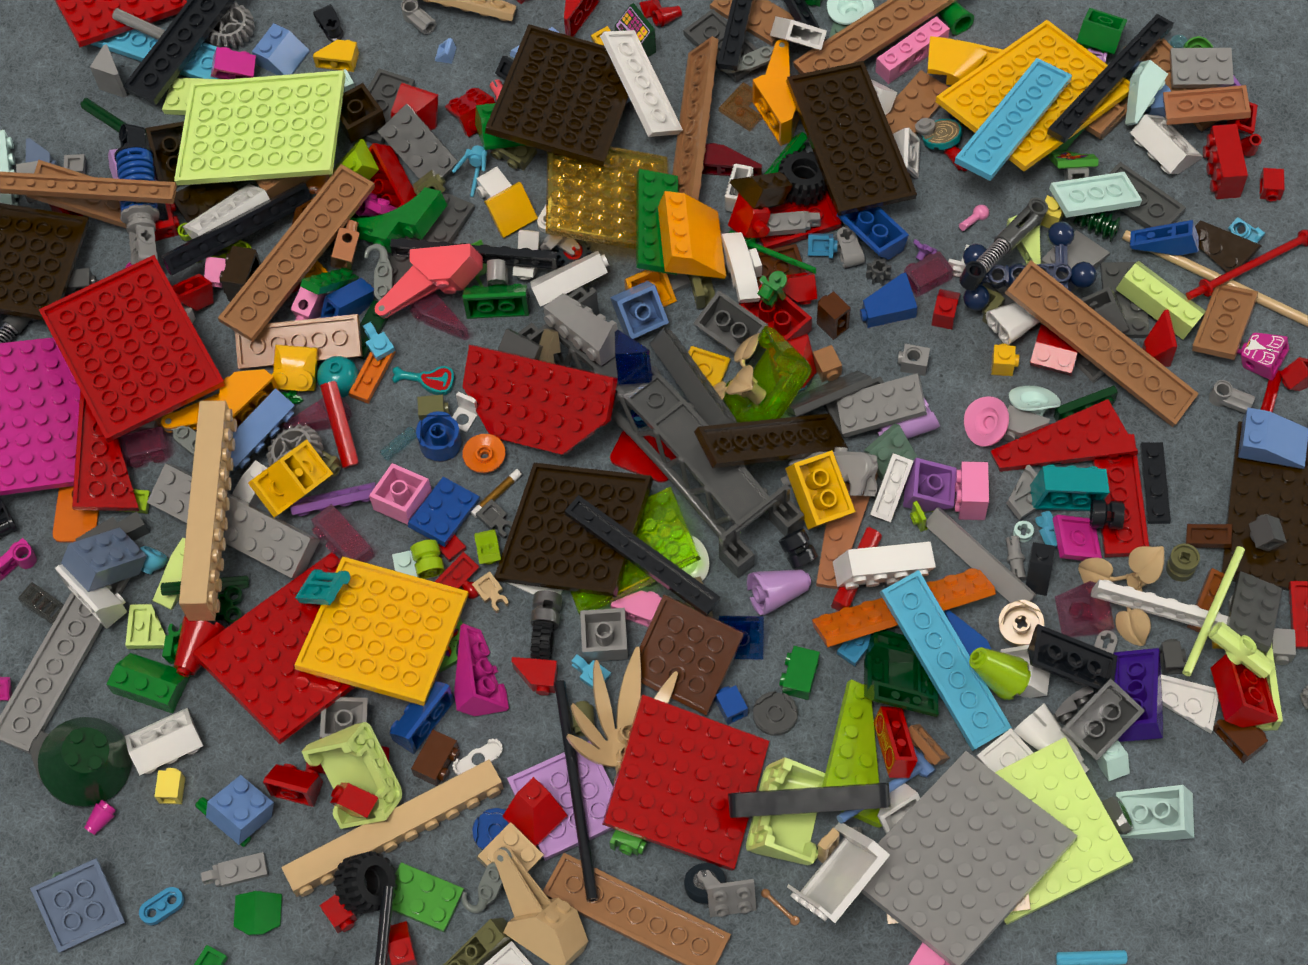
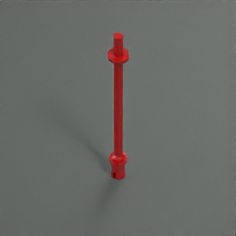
[1186,230,1308,300]

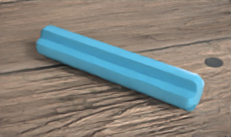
[1056,950,1128,965]

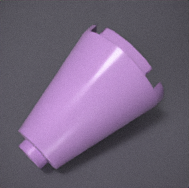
[877,398,940,439]
[747,570,811,615]

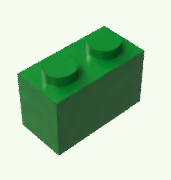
[779,646,820,700]

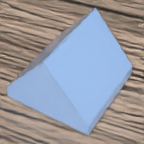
[435,38,456,64]

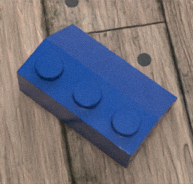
[836,207,909,259]
[390,681,454,754]

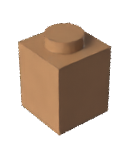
[812,345,842,382]

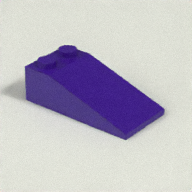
[1114,648,1163,742]

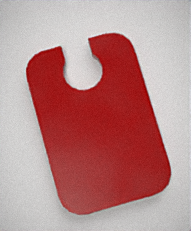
[610,430,676,483]

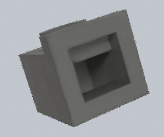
[1159,639,1186,675]

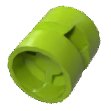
[410,539,445,579]

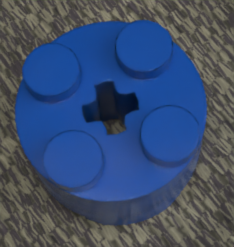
[416,411,462,461]

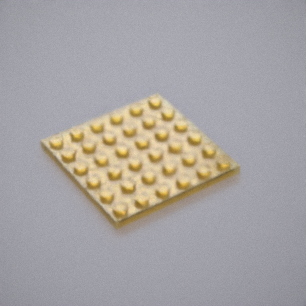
[546,147,668,249]

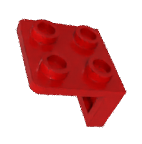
[445,88,495,137]

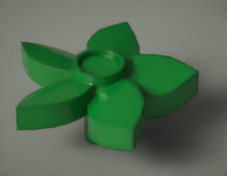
[280,390,303,404]

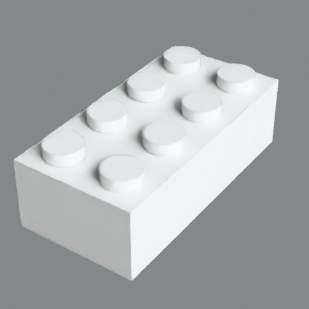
[832,542,936,589]

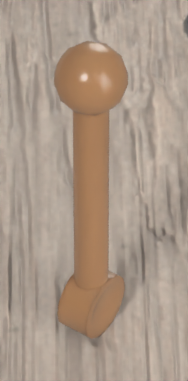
[761,889,800,926]

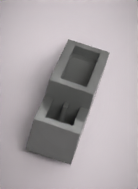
[75,512,149,541]

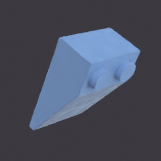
[1238,408,1308,469]

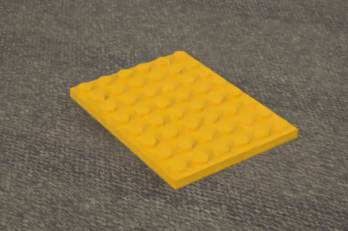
[935,20,1130,171]

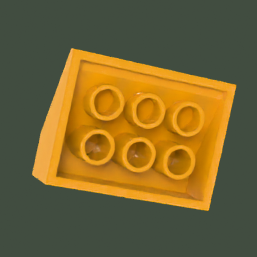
[658,191,726,279]

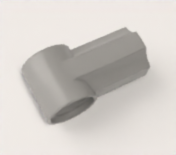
[401,0,437,35]
[1209,380,1255,413]

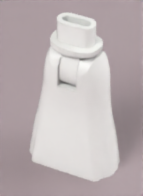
[986,302,1040,345]
[1013,703,1089,773]

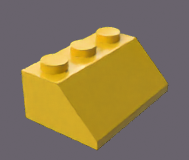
[785,450,855,530]

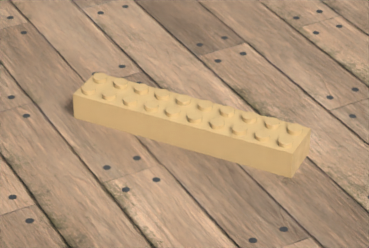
[179,401,237,621]

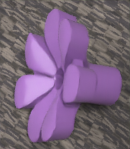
[913,239,938,261]

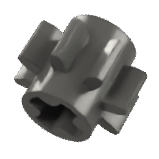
[866,258,891,285]

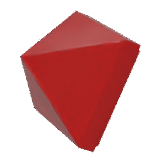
[639,0,661,19]

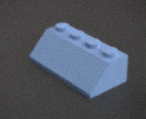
[231,388,295,471]

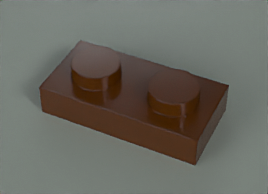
[1186,524,1233,548]

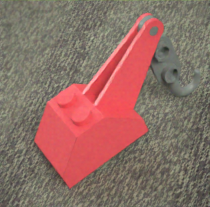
[364,244,483,318]

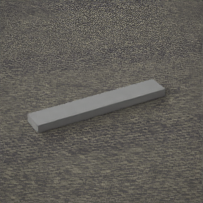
[925,507,1036,603]

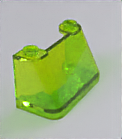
[724,325,812,422]

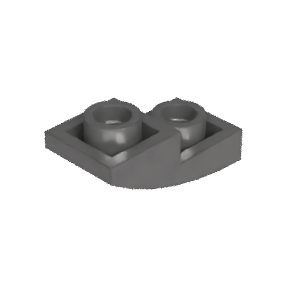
[1054,687,1094,724]

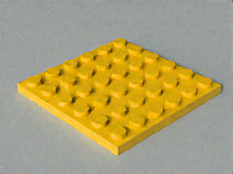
[295,556,468,706]

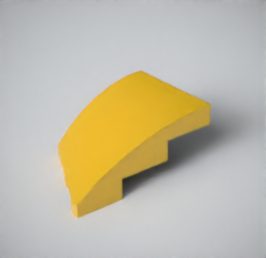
[927,36,987,85]

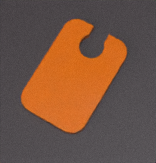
[52,486,99,542]

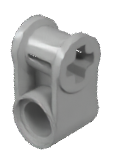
[837,226,865,269]
[487,259,509,286]

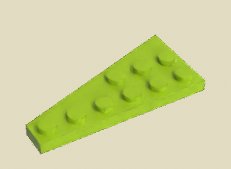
[822,679,882,828]

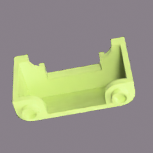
[301,722,402,829]
[746,757,825,865]

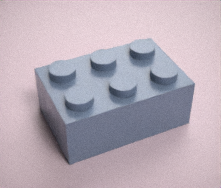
[61,527,147,592]

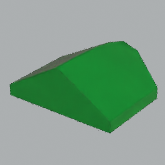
[234,891,282,935]

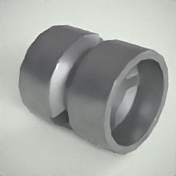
[530,590,562,630]

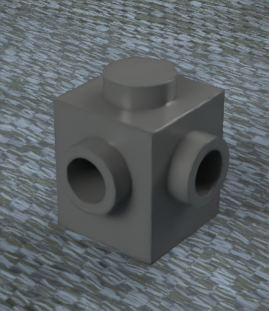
[1249,514,1287,551]

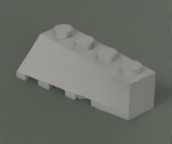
[543,293,621,366]

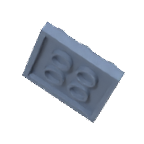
[30,858,126,953]

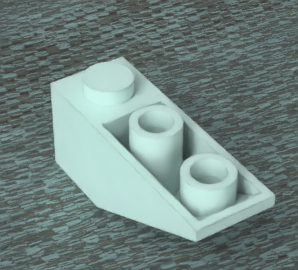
[1125,60,1168,126]
[1096,739,1130,781]

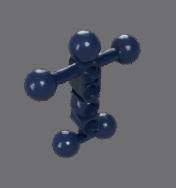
[963,221,1097,311]

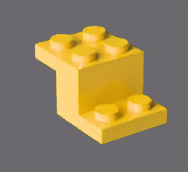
[248,439,333,518]

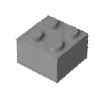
[580,608,628,662]

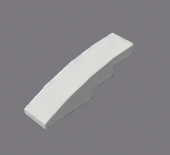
[721,232,761,303]

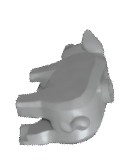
[780,447,878,496]

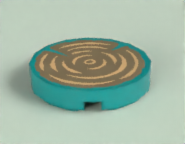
[922,119,963,150]

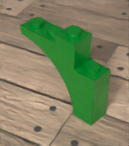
[344,187,447,253]

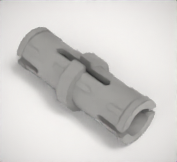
[1005,536,1027,581]

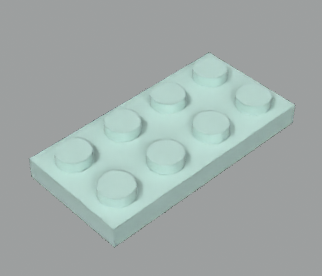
[1049,172,1142,218]

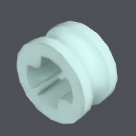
[1013,521,1034,542]

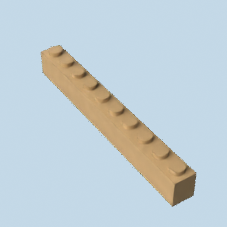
[281,759,504,897]

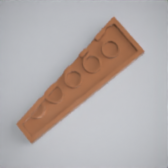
[816,472,878,589]

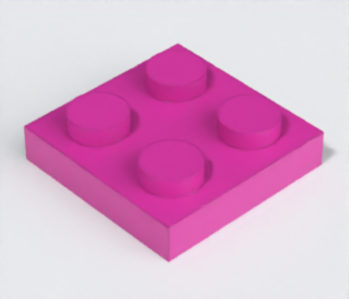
[1052,515,1102,561]

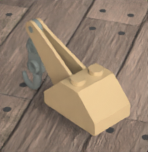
[461,846,588,965]

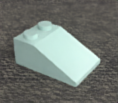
[1116,785,1194,840]

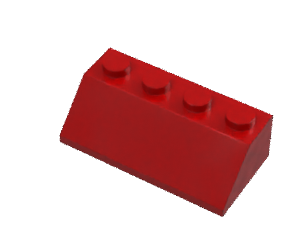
[369,143,417,215]

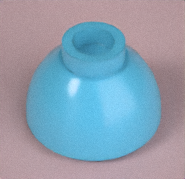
[140,546,168,574]

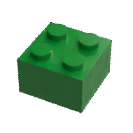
[1076,8,1127,54]

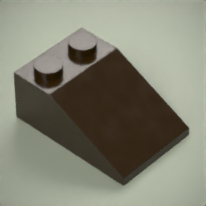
[145,121,184,182]

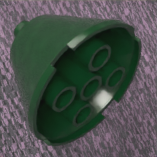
[38,717,131,807]

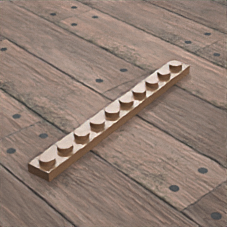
[0,172,177,204]

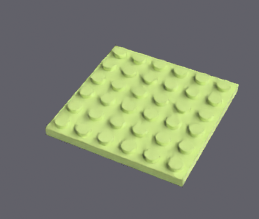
[995,737,1133,925]

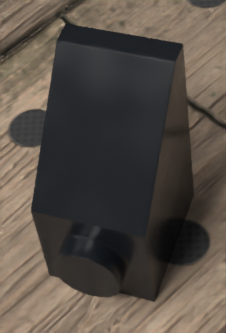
[1025,542,1055,596]

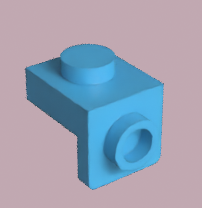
[808,233,837,258]

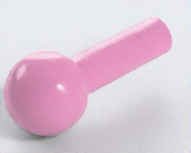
[959,205,989,231]

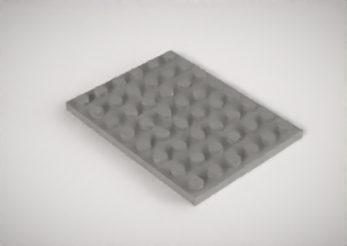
[861,751,1078,965]

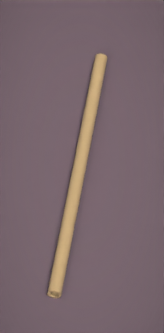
[1122,230,1308,327]

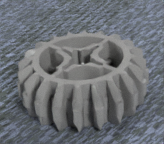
[206,2,255,50]
[266,424,324,466]

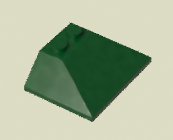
[864,630,939,717]

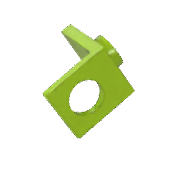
[910,501,934,532]

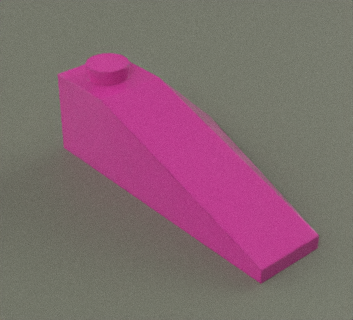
[454,624,509,716]

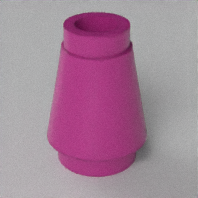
[84,800,116,835]

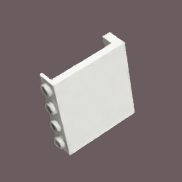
[787,823,890,923]

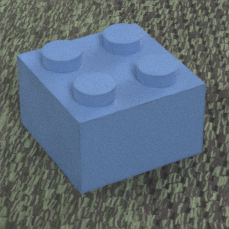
[610,281,669,340]
[206,775,274,845]

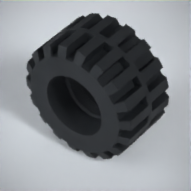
[778,150,827,206]
[334,851,397,914]

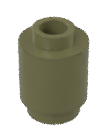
[571,701,595,736]

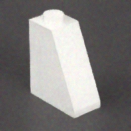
[770,16,827,50]

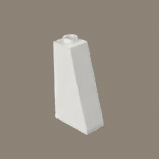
[530,251,609,307]

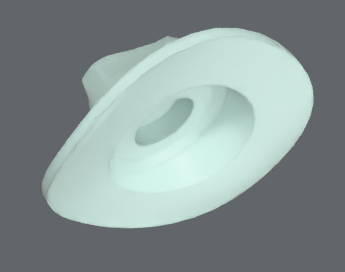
[827,0,874,25]
[1009,386,1061,416]

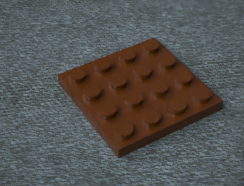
[639,594,745,715]

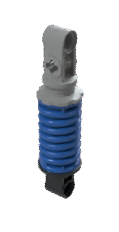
[114,123,160,265]

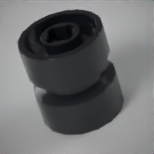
[1090,499,1125,530]
[779,528,818,569]

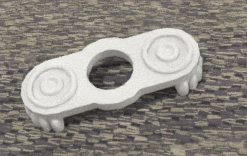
[452,739,503,775]

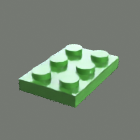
[392,863,465,933]

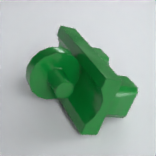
[757,271,787,307]

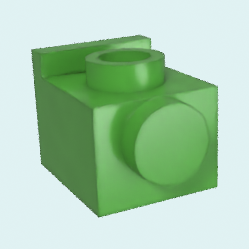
[610,830,647,856]

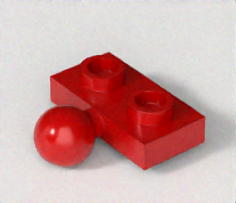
[435,552,479,599]

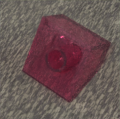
[1055,581,1115,637]

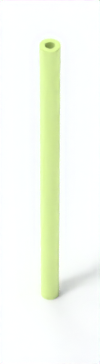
[1182,546,1245,676]

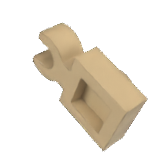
[472,571,509,613]

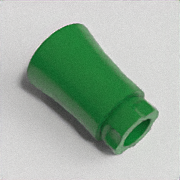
[938,1,974,35]

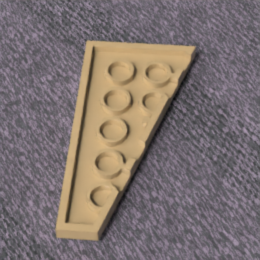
[423,0,517,21]

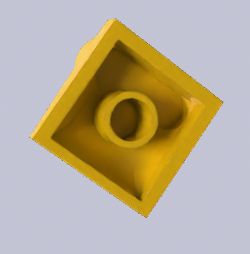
[272,344,318,391]

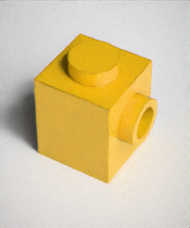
[991,344,1019,376]

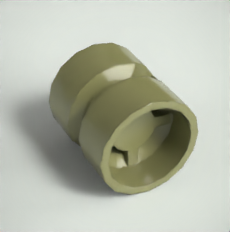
[1166,543,1200,582]

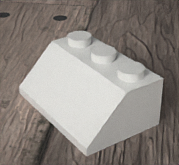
[1130,114,1203,174]
[55,565,127,629]
[125,708,203,775]

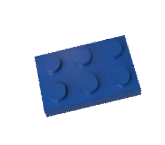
[408,477,480,547]

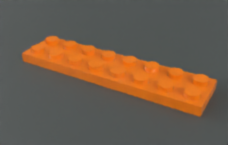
[812,568,996,647]

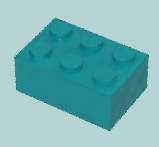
[1030,465,1110,511]

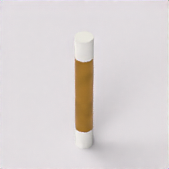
[470,469,522,518]

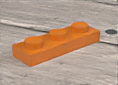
[349,351,396,404]

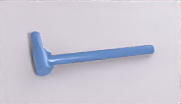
[837,747,936,824]

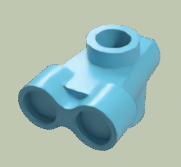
[1228,217,1265,243]

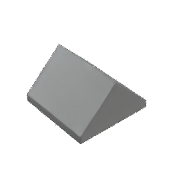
[90,44,127,98]

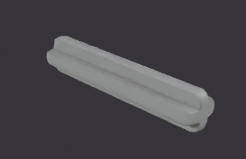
[112,8,165,39]

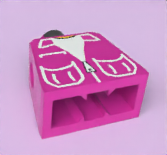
[1237,333,1289,381]

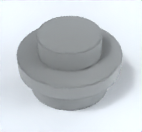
[915,118,936,136]

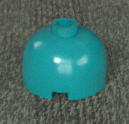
[317,356,359,398]

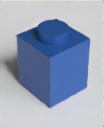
[716,685,748,725]

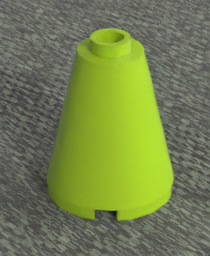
[969,647,1031,700]

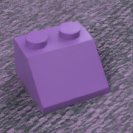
[903,458,956,512]

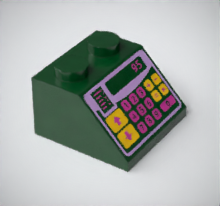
[615,3,656,57]

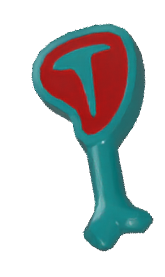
[392,366,455,396]

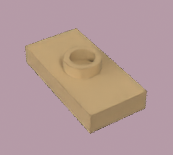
[817,828,840,863]

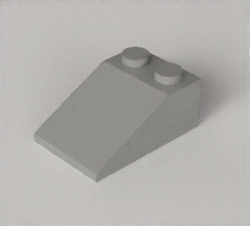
[1041,230,1110,294]

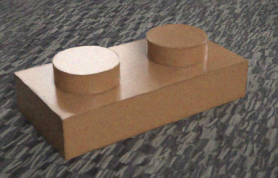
[908,724,950,766]

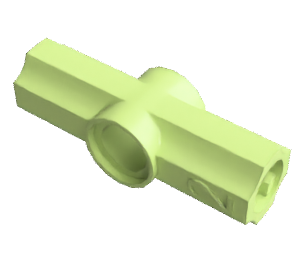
[1208,622,1275,678]

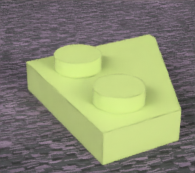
[125,604,166,649]

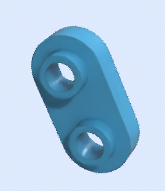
[139,887,184,926]

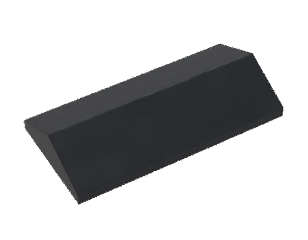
[1028,624,1117,691]

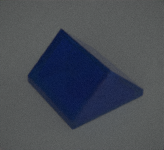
[615,330,652,385]
[719,616,764,659]

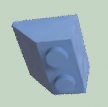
[252,23,310,75]

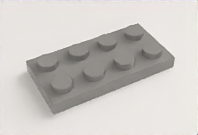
[837,373,927,437]

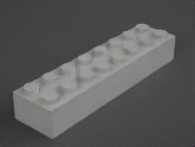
[147,463,320,579]

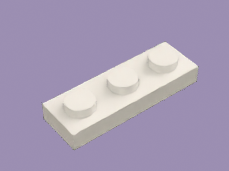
[870,453,913,522]

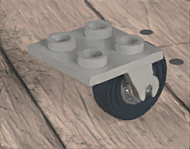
[684,863,756,917]

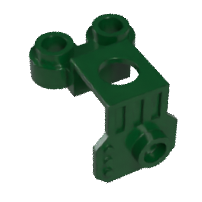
[215,586,243,625]

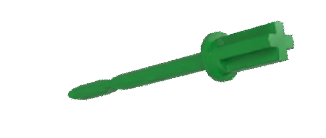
[729,230,816,274]

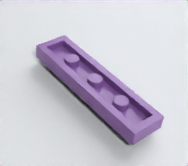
[290,482,376,516]

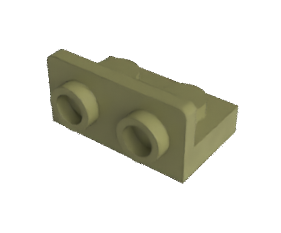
[490,145,537,171]
[688,275,715,309]

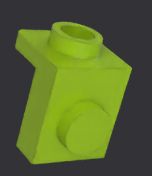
[474,530,501,564]

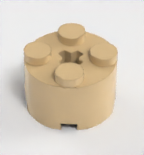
[999,600,1044,647]

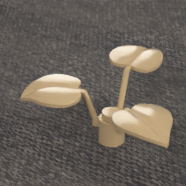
[713,333,767,405]
[1078,546,1164,646]

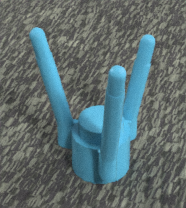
[452,145,488,197]

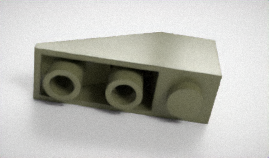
[443,918,513,965]

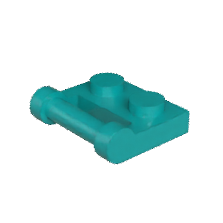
[295,569,350,605]

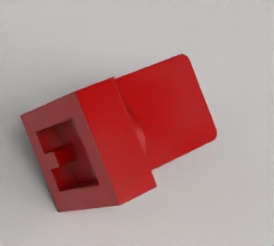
[154,203,180,241]

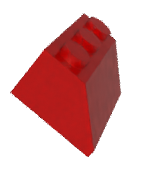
[1210,654,1278,728]

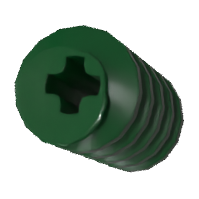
[1074,212,1120,242]

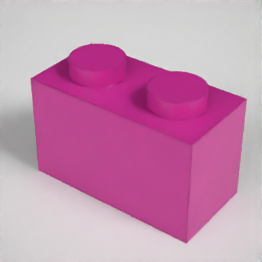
[211,47,256,79]

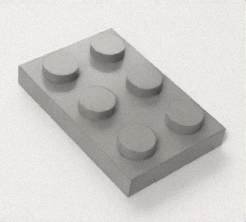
[1170,48,1234,88]

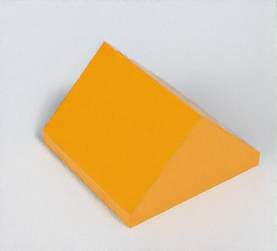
[624,270,677,307]

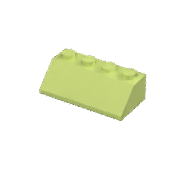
[1116,261,1206,340]

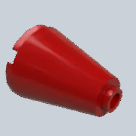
[174,615,225,677]

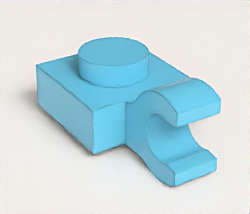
[363,322,395,361]
[1035,511,1058,549]
[571,654,611,689]

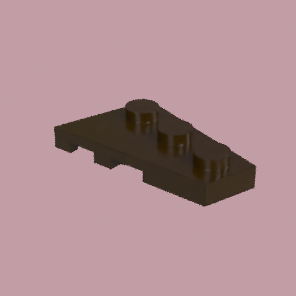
[1195,220,1262,272]

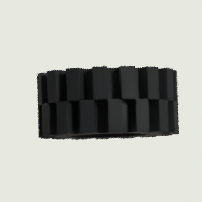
[530,621,554,660]

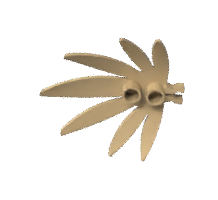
[566,647,678,783]

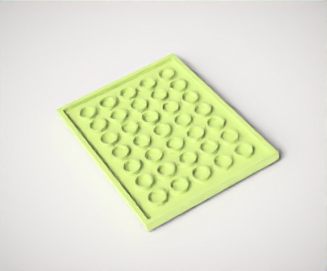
[174,70,346,185]

